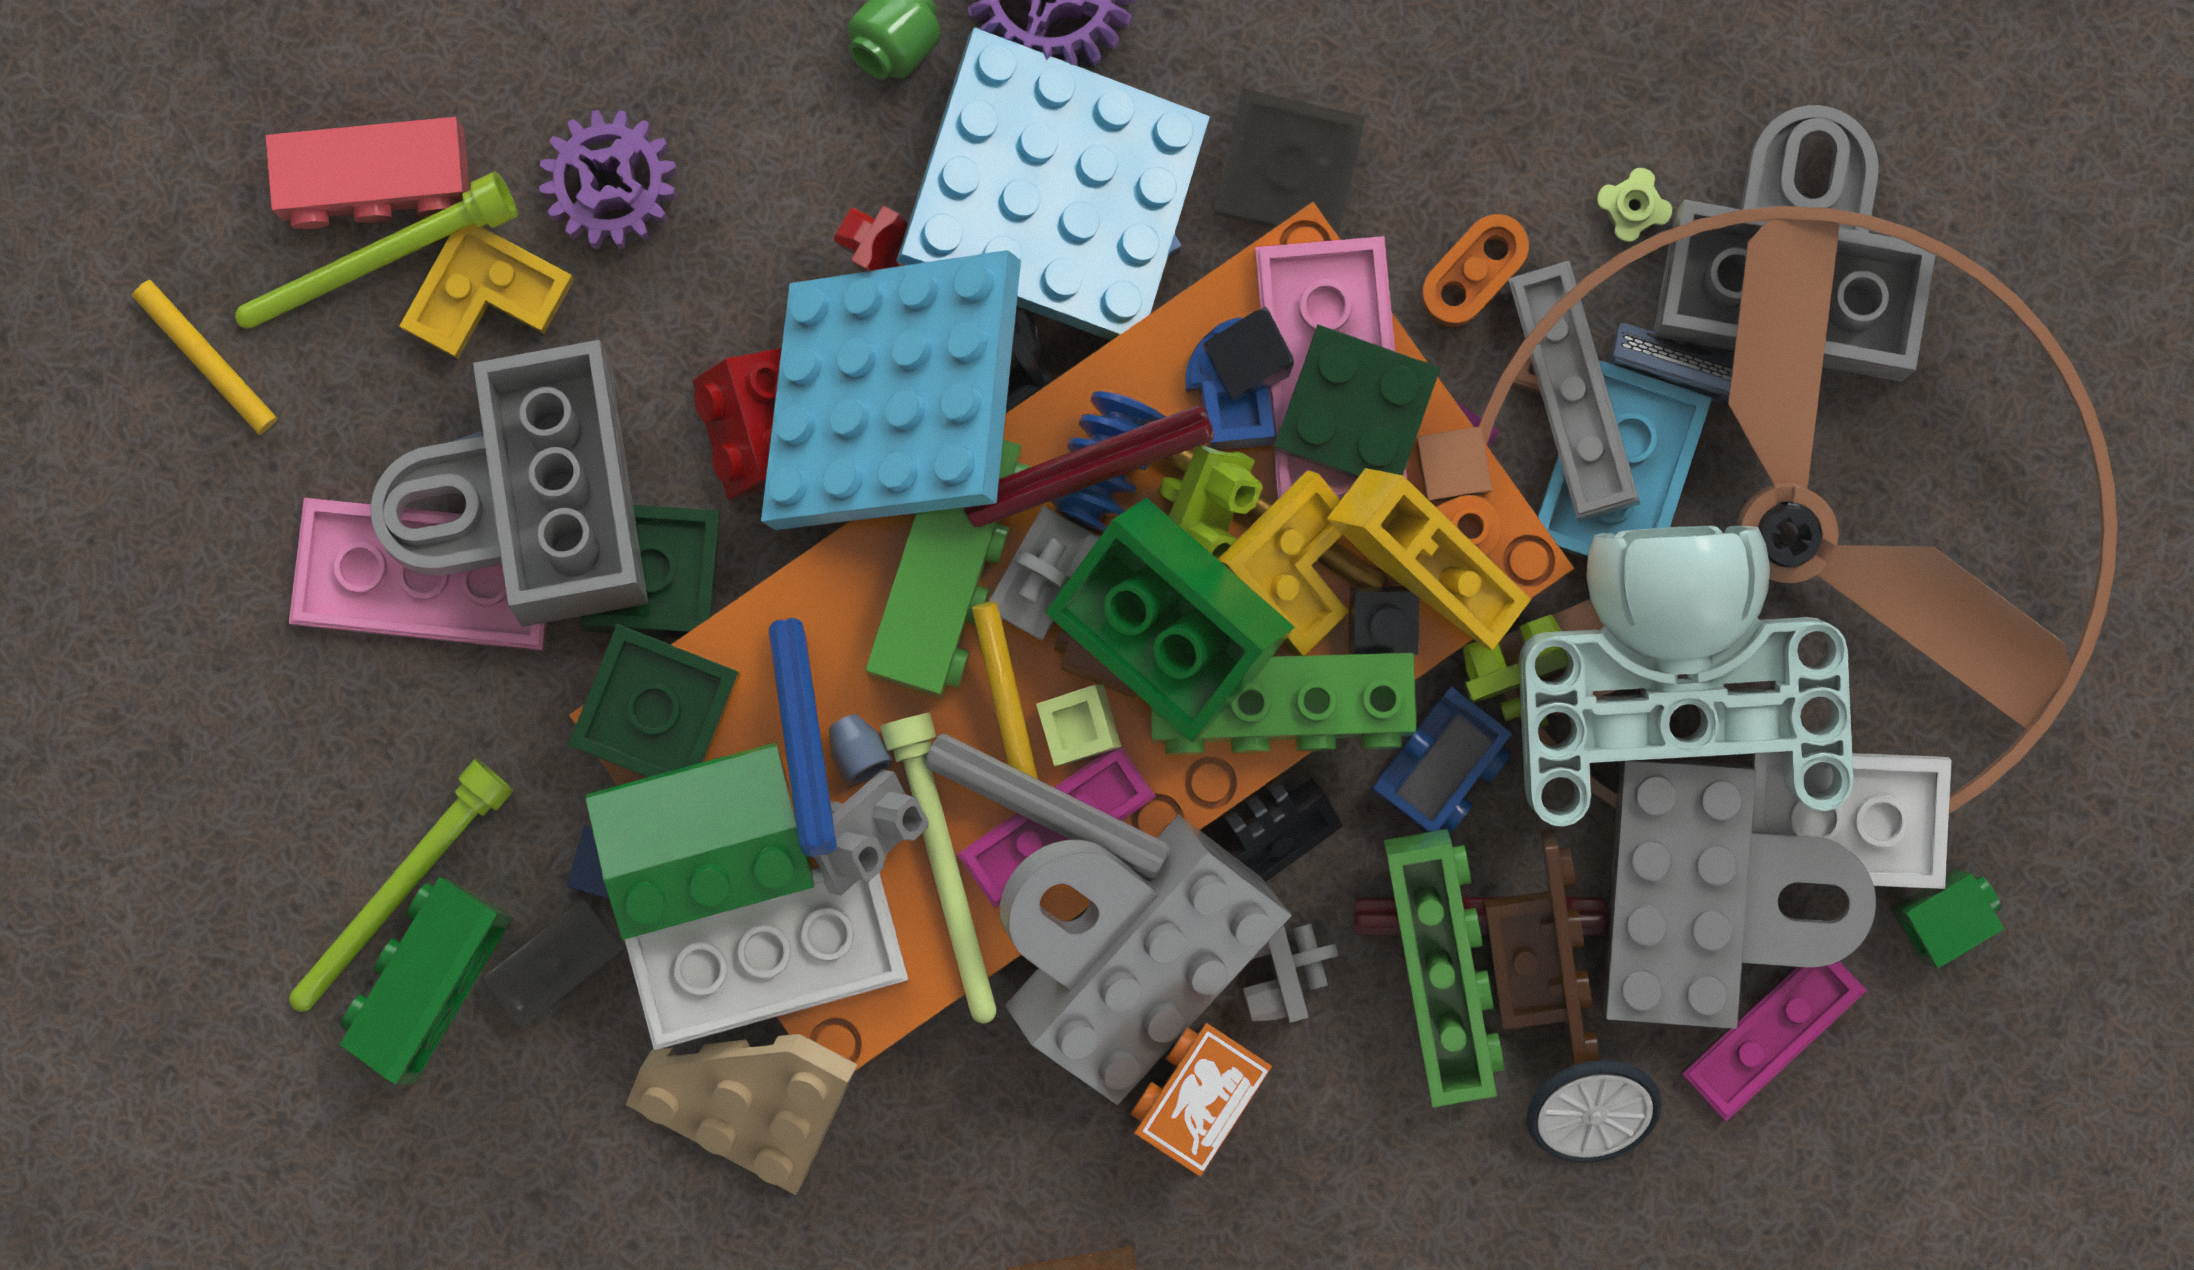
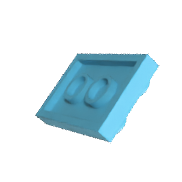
[1537,360,1712,559]

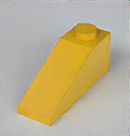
[1327,468,1531,650]

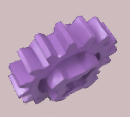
[539,110,678,250]

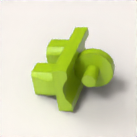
[1158,445,1263,559]
[1462,614,1568,729]

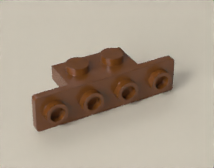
[1484,829,1600,1066]

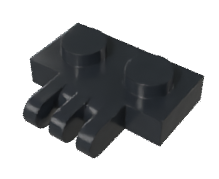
[1219,778,1343,882]

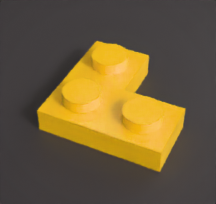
[399,223,575,359]
[1218,470,1349,656]

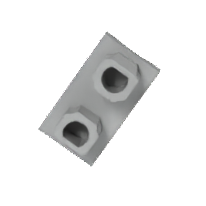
[988,506,1099,641]
[813,769,928,896]
[1242,924,1339,1023]

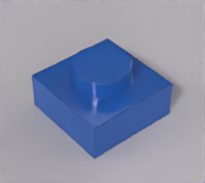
[1200,380,1275,451]

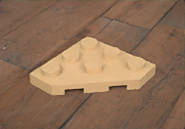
[626,1034,858,1195]

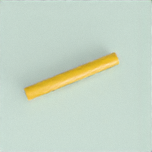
[132,280,278,435]
[972,601,1038,779]

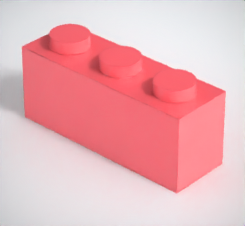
[266,117,470,229]

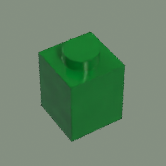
[1891,869,2004,969]

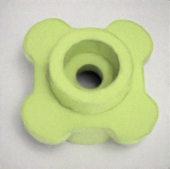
[1597,168,1672,242]

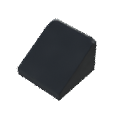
[1202,307,1294,402]

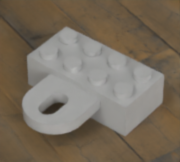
[1653,105,1935,382]
[371,340,648,627]
[1602,758,1876,1029]
[1000,814,1292,1105]

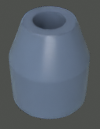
[829,714,893,786]

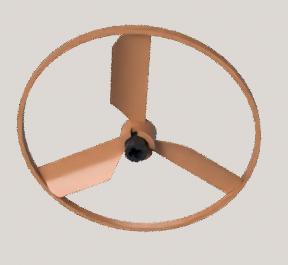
[1479,206,2117,813]

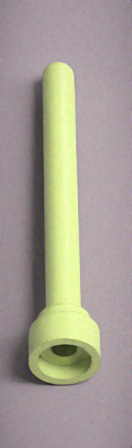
[880,712,996,1024]

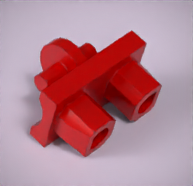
[834,206,908,272]

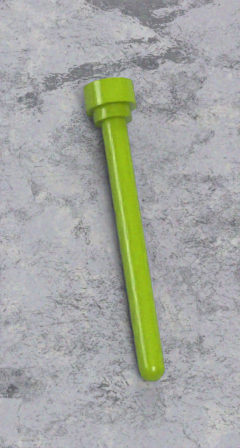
[235,171,518,329]
[289,758,514,1012]

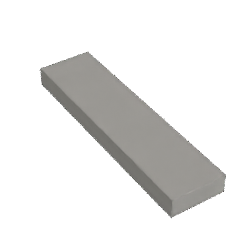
[1508,261,1641,522]

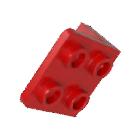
[692,348,782,500]

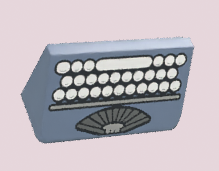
[1607,323,1734,404]

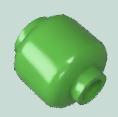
[847,0,941,79]

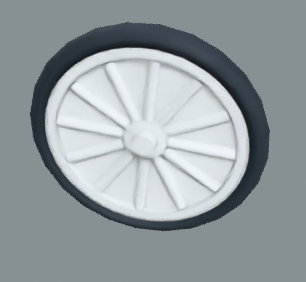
[1526,1060,1662,1163]

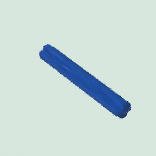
[768,618,837,857]

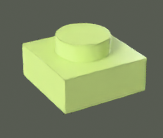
[1036,684,1122,767]

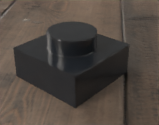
[1349,586,1419,655]

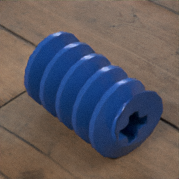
[1050,391,1165,535]

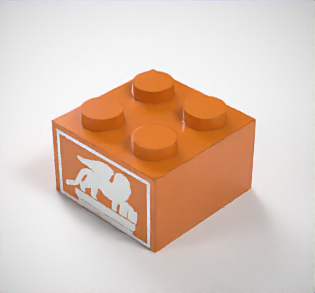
[1130,1023,1272,1177]

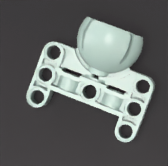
[1519,526,1853,827]

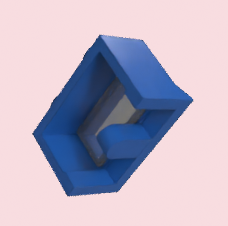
[1370,686,1513,834]

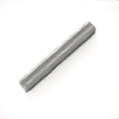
[926,734,1169,878]

